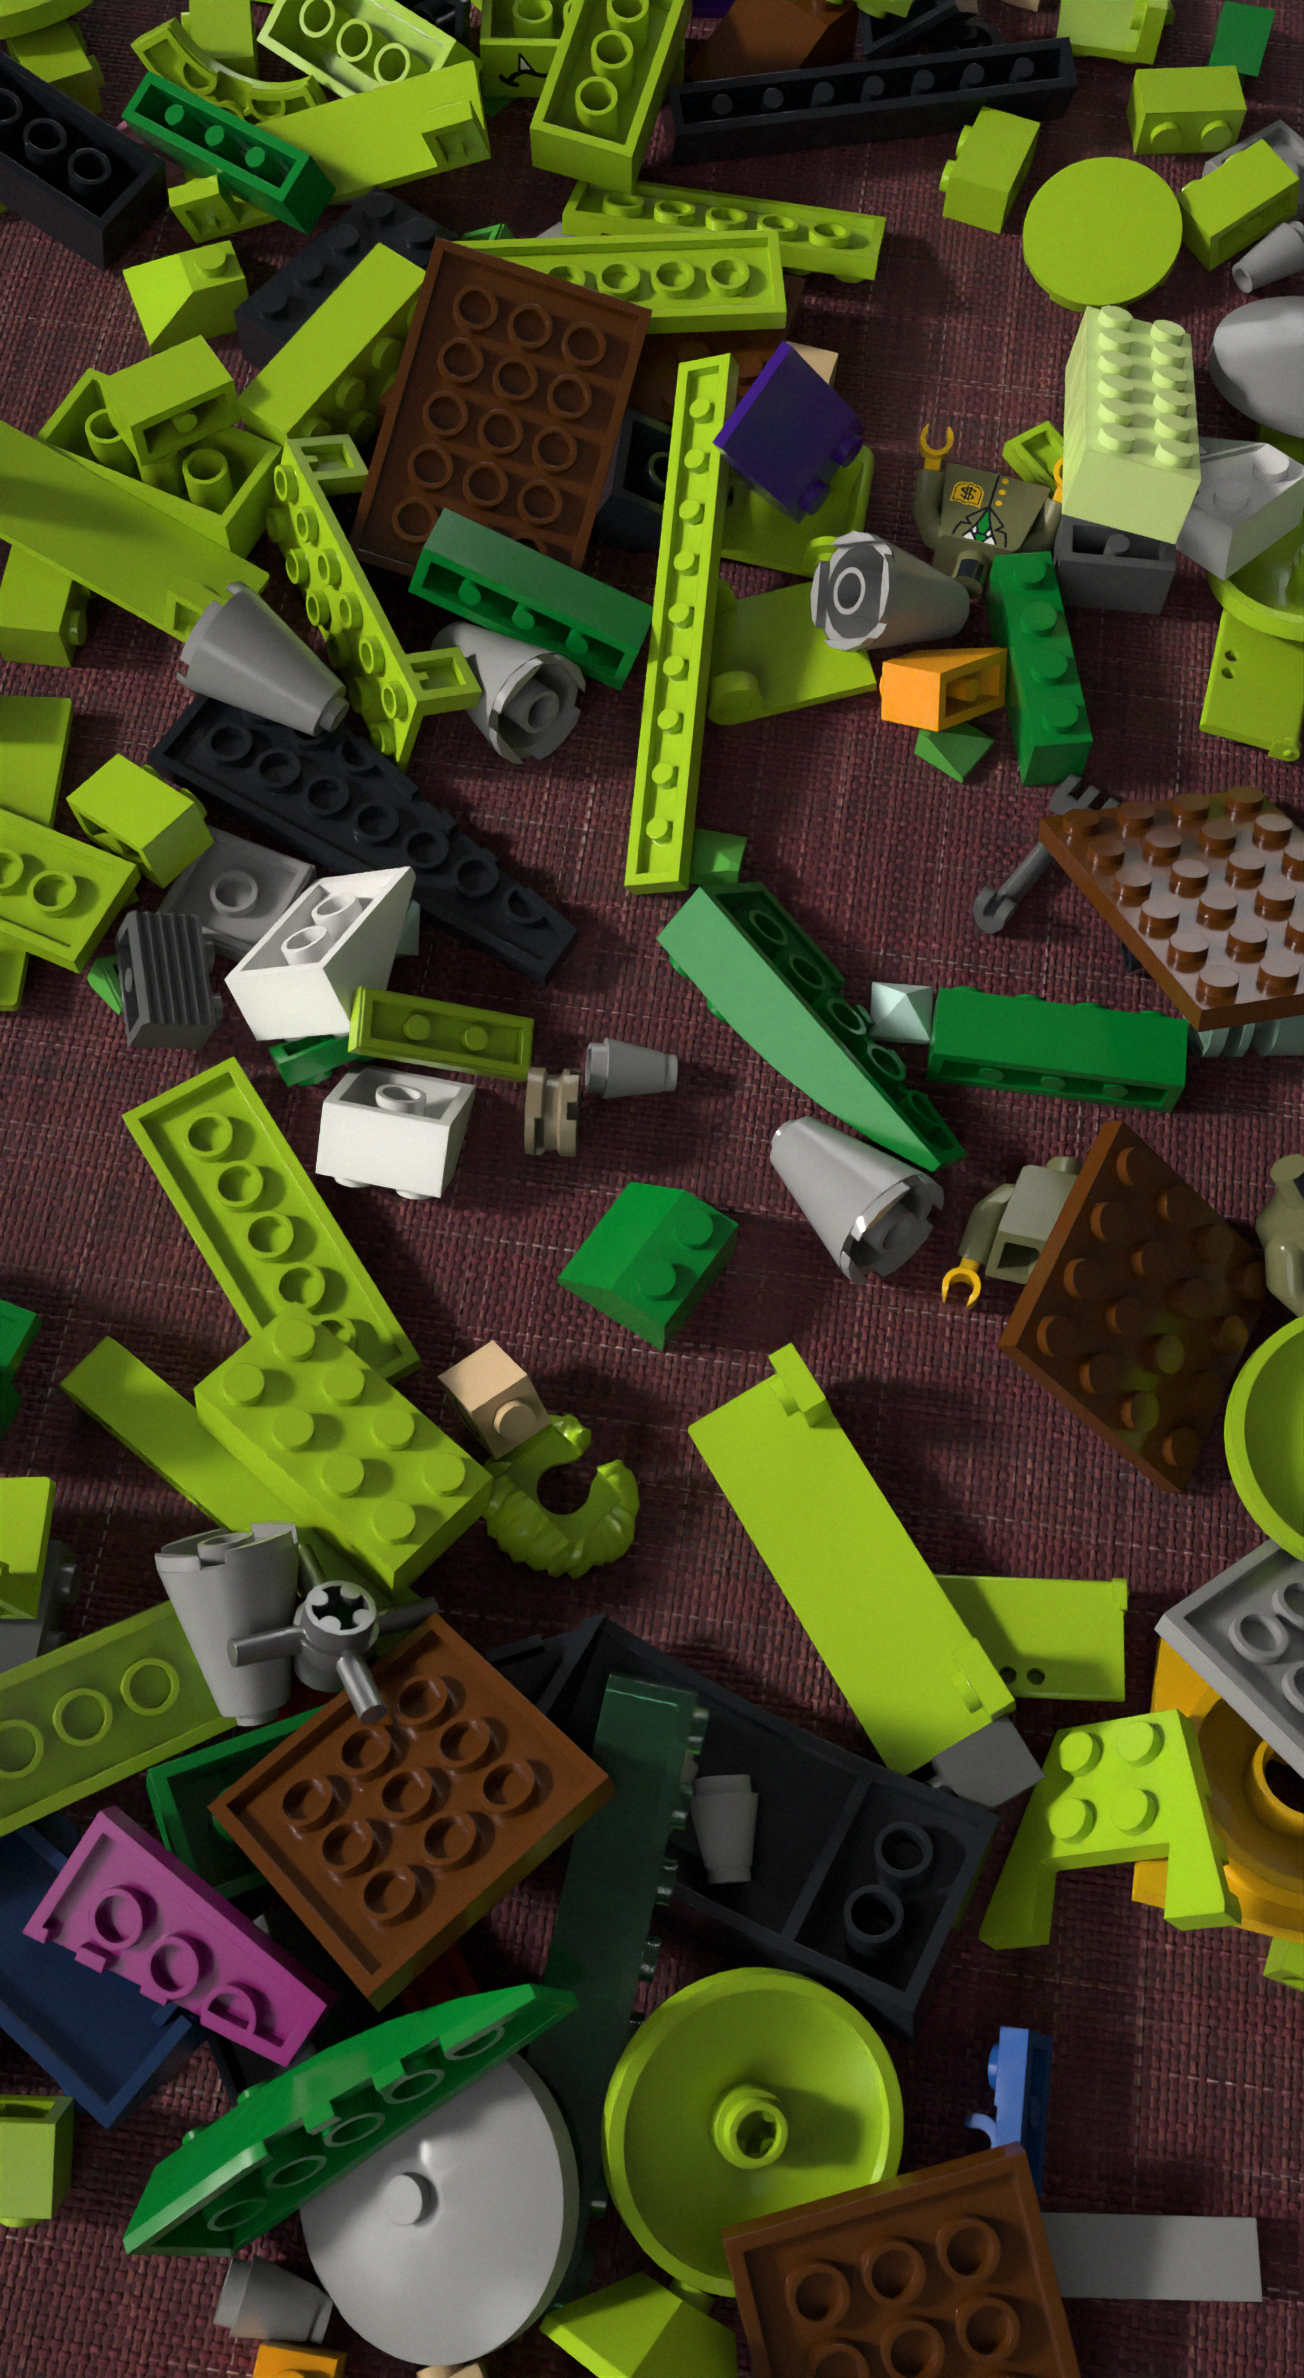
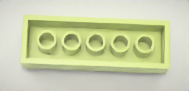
[1062,305,1201,544]

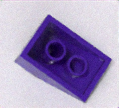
[713,341,865,524]

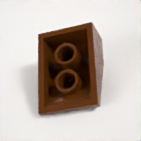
[684,0,860,83]

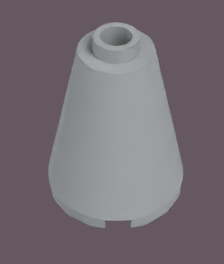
[811,531,970,652]
[176,581,350,736]
[431,621,585,764]
[770,1116,944,1285]
[155,1521,299,1727]

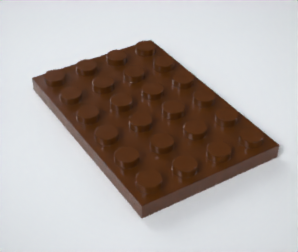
[348,236,652,584]
[1038,786,1304,1032]

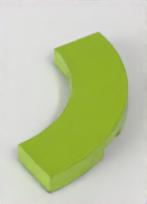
[131,17,329,125]

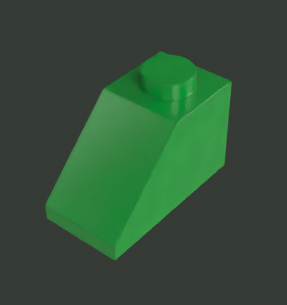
[1207,1,1276,89]

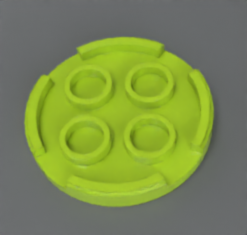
[1023,157,1183,313]

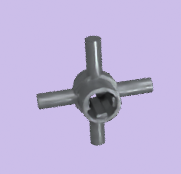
[227,1544,440,1725]

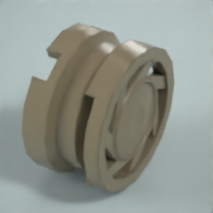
[524,1067,581,1157]

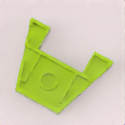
[978,1709,1242,1950]

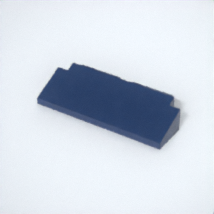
[0,1810,214,2131]

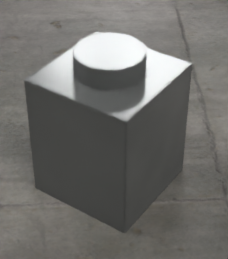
[925,1714,1045,1813]

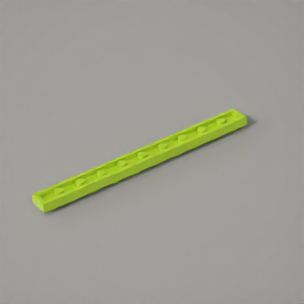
[624,353,739,895]

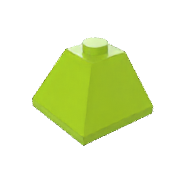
[122,240,249,354]
[539,2271,738,2378]

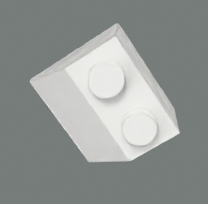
[315,1062,476,1200]

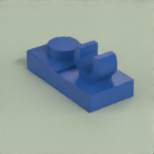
[964,2026,1053,2195]

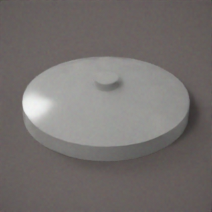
[1208,296,1304,439]
[300,2053,580,2366]

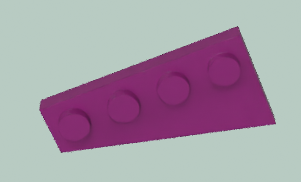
[22,1805,340,2068]

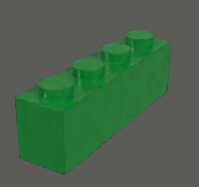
[121,70,336,236]
[408,507,653,691]
[984,551,1093,786]
[925,986,1188,1113]

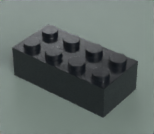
[0,51,166,273]
[234,186,458,371]

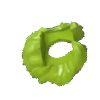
[482,1414,640,1579]

